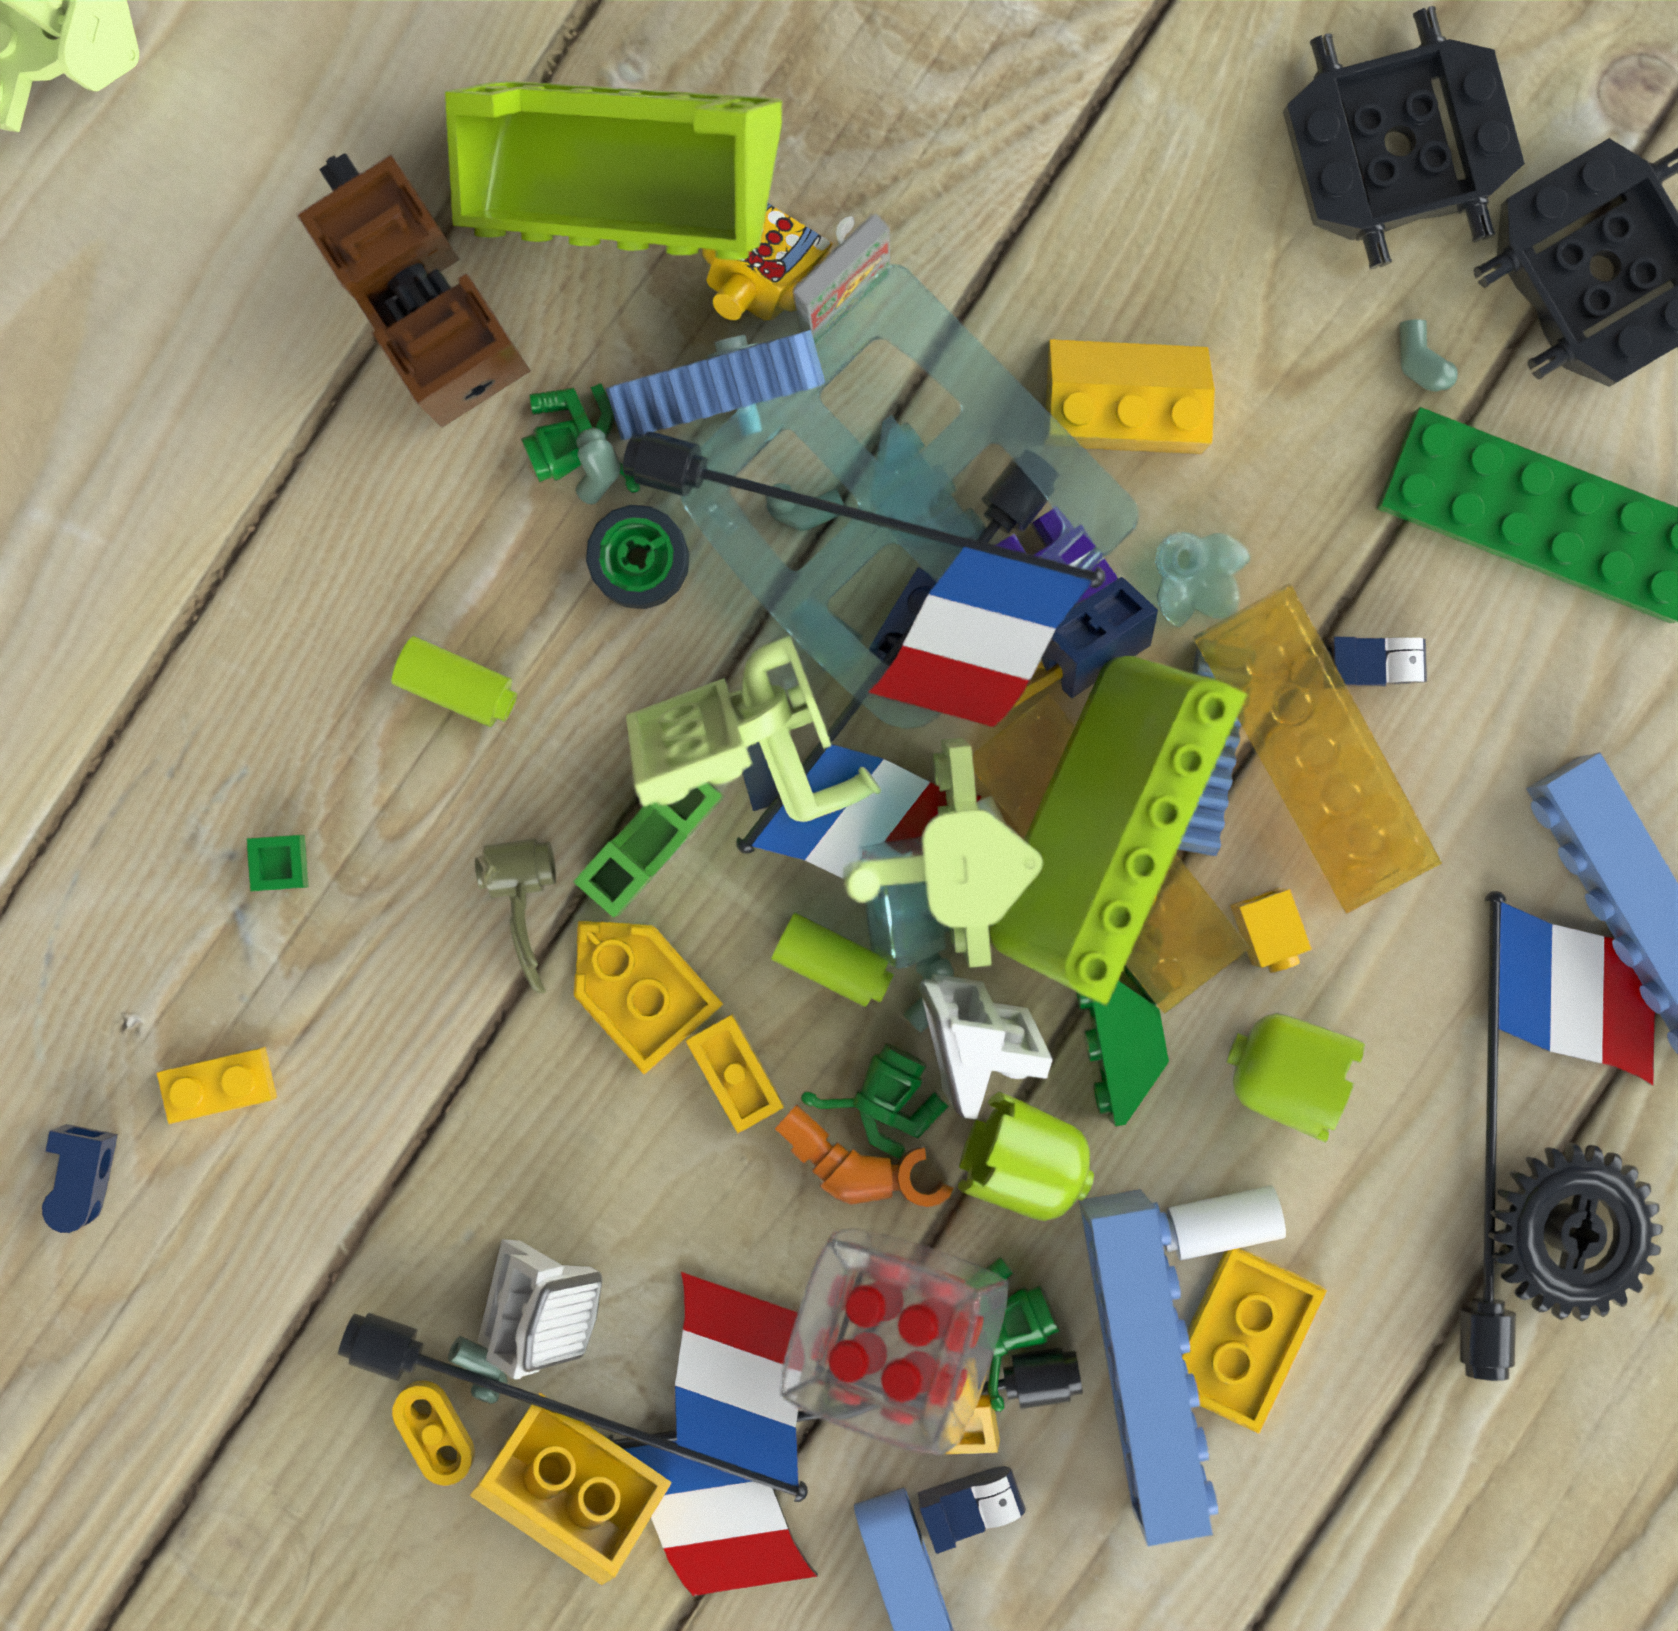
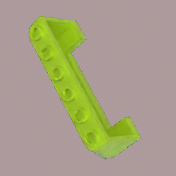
[445,81,782,260]
[988,656,1247,1005]

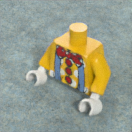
[702,203,855,321]

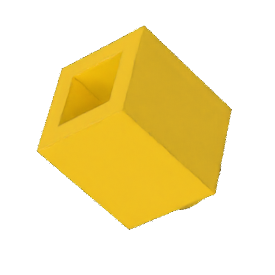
[1230,887,1312,973]

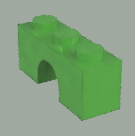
[573,782,725,918]

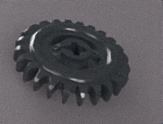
[1488,1143,1663,1321]

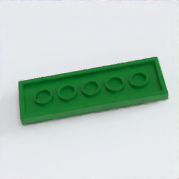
[1376,407,1678,623]

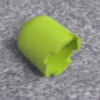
[1226,1013,1365,1143]
[958,1091,1094,1221]

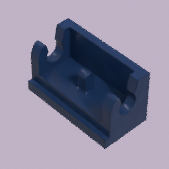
[1042,577,1158,699]

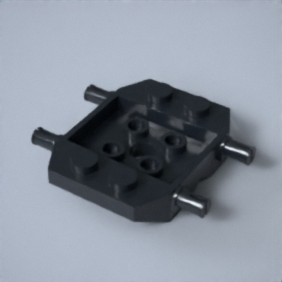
[1283,6,1525,269]
[1473,138,1678,387]

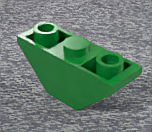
[1076,980,1169,1127]

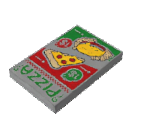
[793,214,891,346]

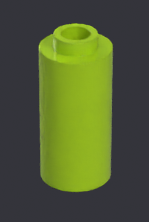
[391,636,517,727]
[771,912,894,1007]

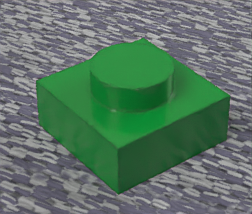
[246,835,309,892]

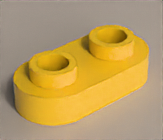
[392,1380,475,1486]

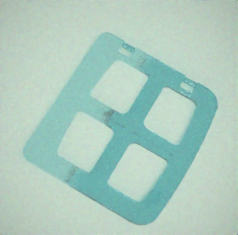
[681,264,1139,729]

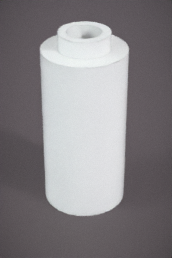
[1165,1185,1286,1261]

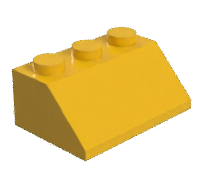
[1044,339,1215,454]
[470,1393,672,1585]

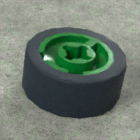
[586,504,690,609]

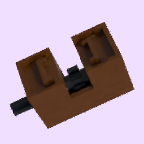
[297,153,531,428]

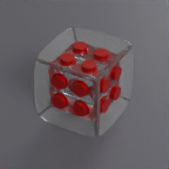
[780,1228,1009,1455]

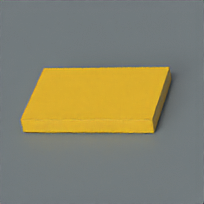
[1182,1248,1327,1434]

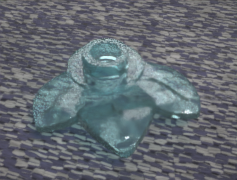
[1155,532,1250,627]

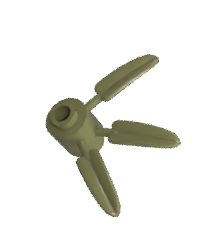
[475,839,556,993]

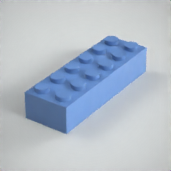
[1079,1189,1218,1546]

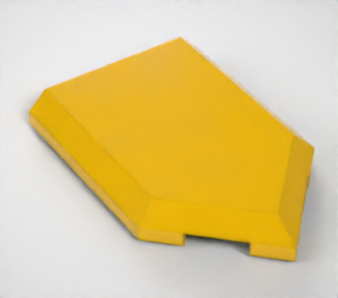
[573,920,723,1075]

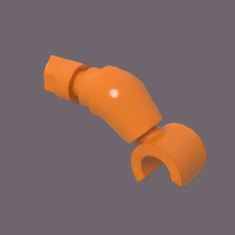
[775,1104,954,1207]

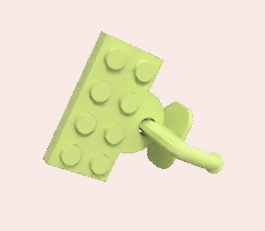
[0,0,139,132]
[626,636,881,822]
[843,738,1042,968]

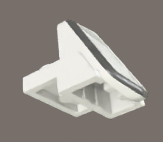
[919,974,1052,1119]
[478,1239,602,1379]

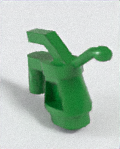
[521,383,640,493]
[801,1043,949,1159]
[954,1257,1060,1412]

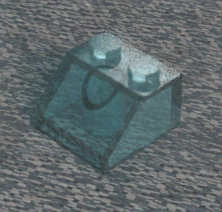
[858,836,950,969]

